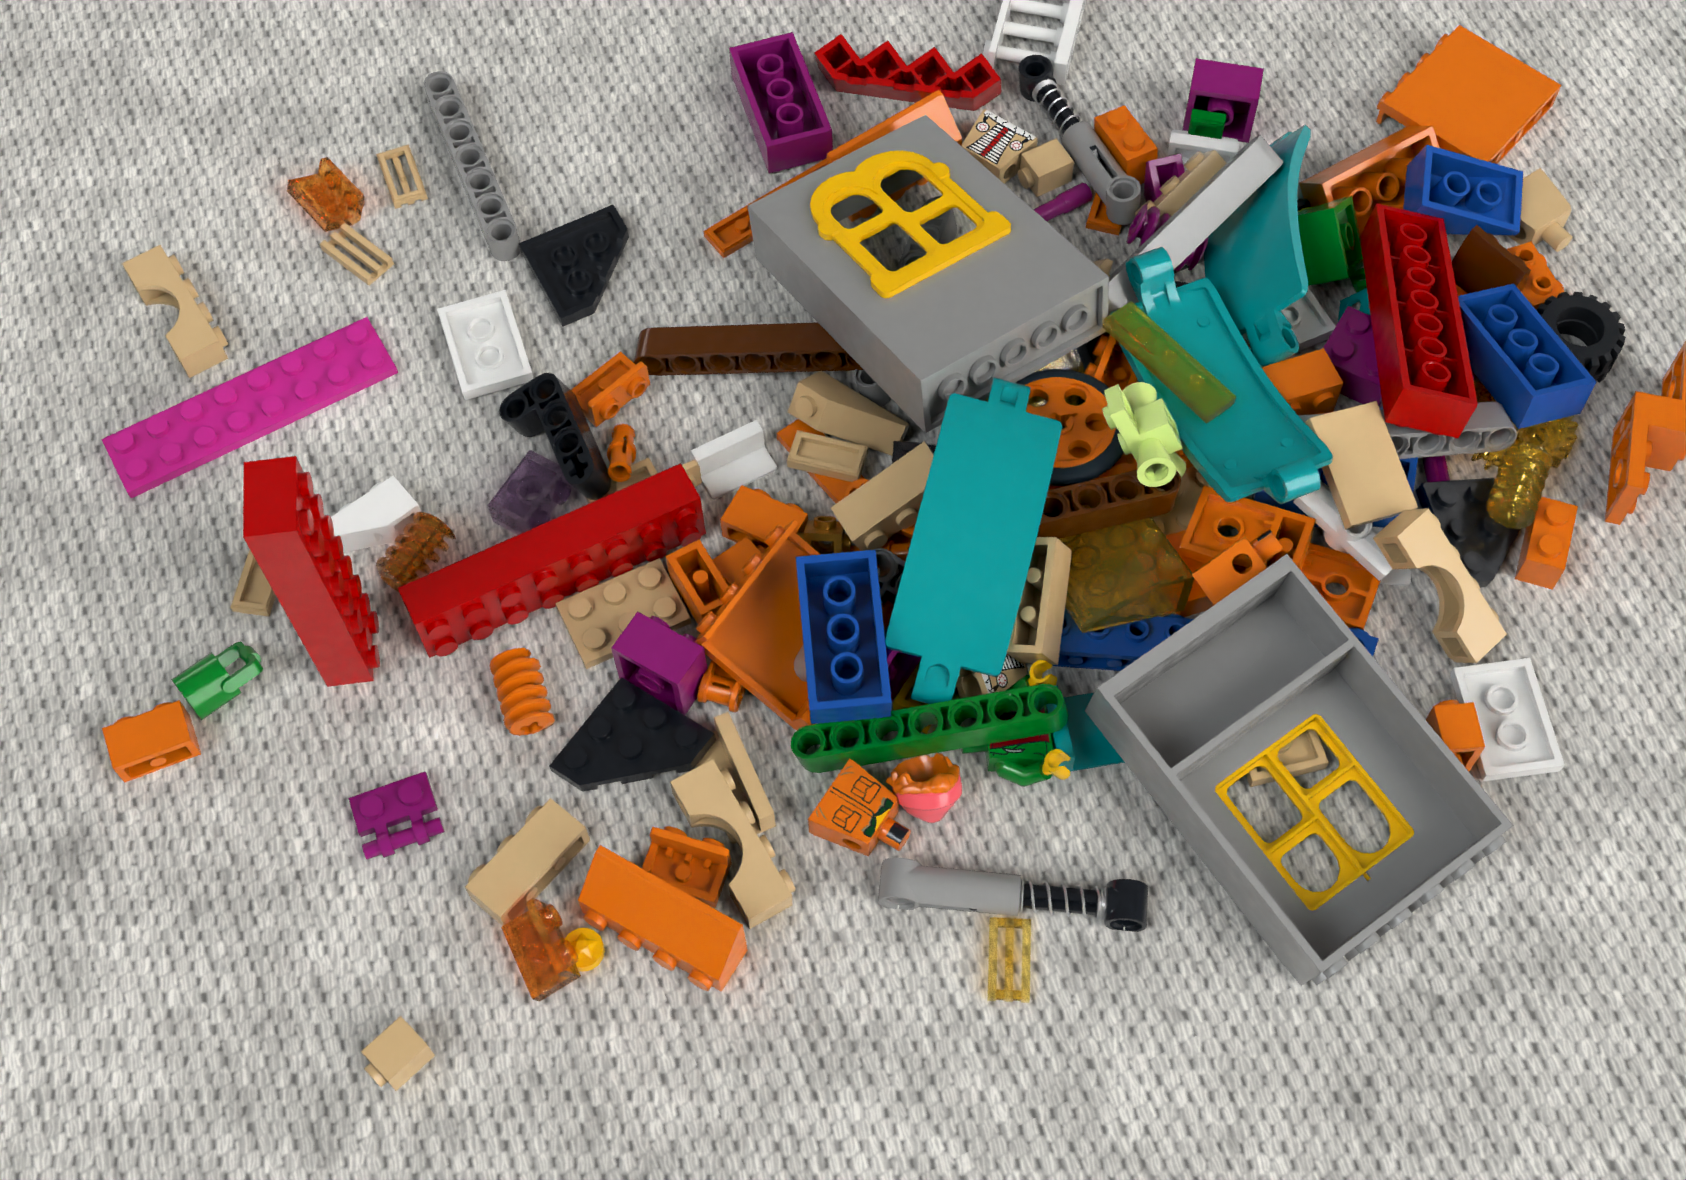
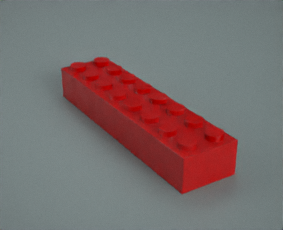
[1360,203,1478,438]
[243,456,380,687]
[397,463,706,658]

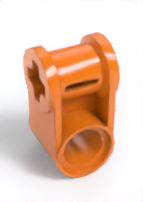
[698,660,746,713]

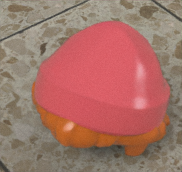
[886,753,962,823]

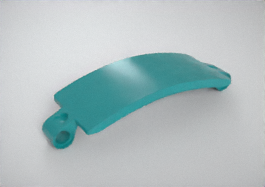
[1204,125,1311,367]
[1109,247,1333,504]
[885,377,1062,704]

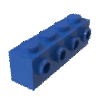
[1052,608,1194,671]

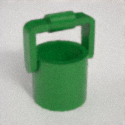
[171,642,263,720]

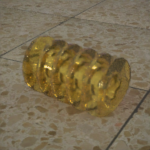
[1487,443,1552,529]

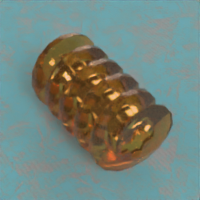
[376,512,456,592]

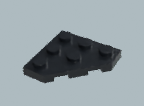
[519,205,629,327]
[1415,476,1532,588]
[549,677,716,792]

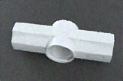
[1293,480,1392,581]

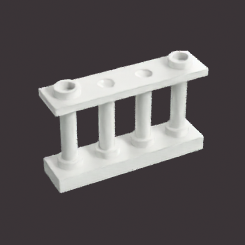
[983,0,1086,86]

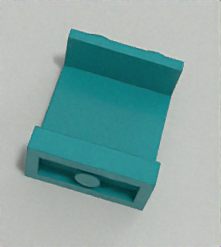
[1046,685,1125,772]

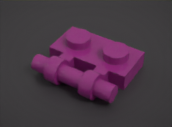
[348,771,445,860]

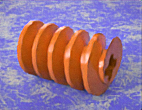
[489,648,555,736]

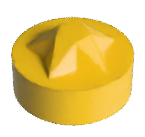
[562,928,605,971]

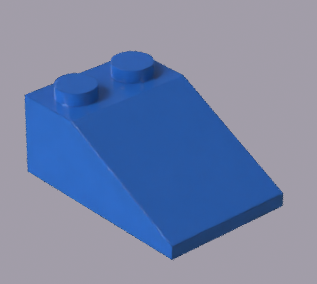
[1403,145,1523,235]

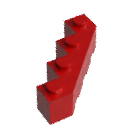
[814,34,1002,111]

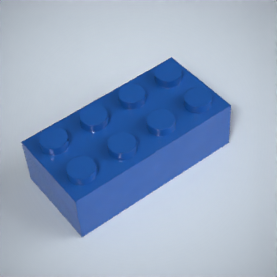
[1458,284,1596,429]
[796,550,892,724]

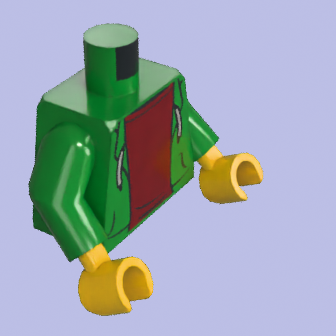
[961,660,1071,787]

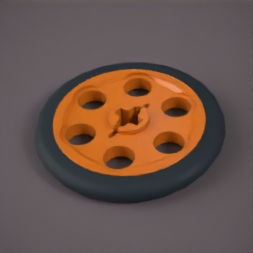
[1016,369,1124,486]

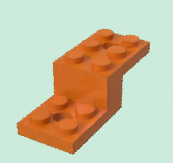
[1605,341,1686,525]
[1179,486,1381,630]

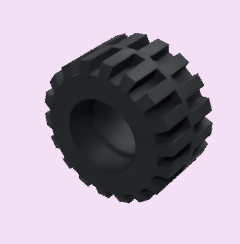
[1537,291,1626,383]

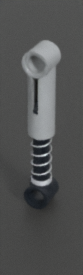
[1018,55,1141,225]
[878,858,1148,932]

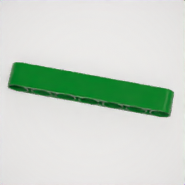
[791,684,1069,773]

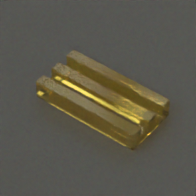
[987,917,1031,1003]

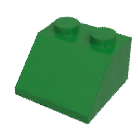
[1298,196,1364,286]

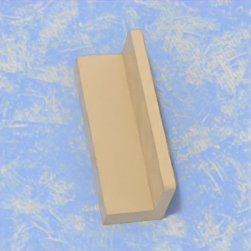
[697,712,776,844]

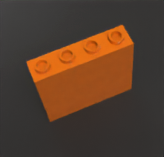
[1376,25,1561,164]
[695,520,894,730]

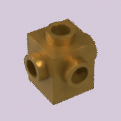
[798,516,852,554]

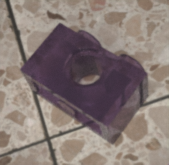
[488,450,571,535]

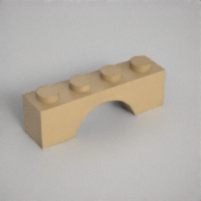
[122,245,229,378]
[1373,508,1507,663]
[670,759,796,929]

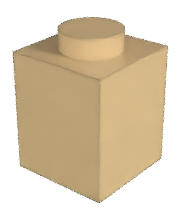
[1018,138,1074,197]
[361,1016,435,1091]

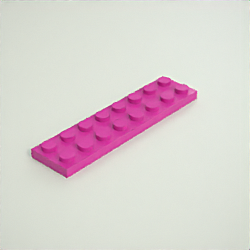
[101,317,398,498]

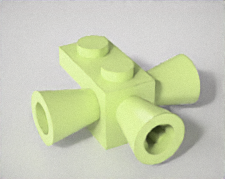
[1102,382,1186,487]

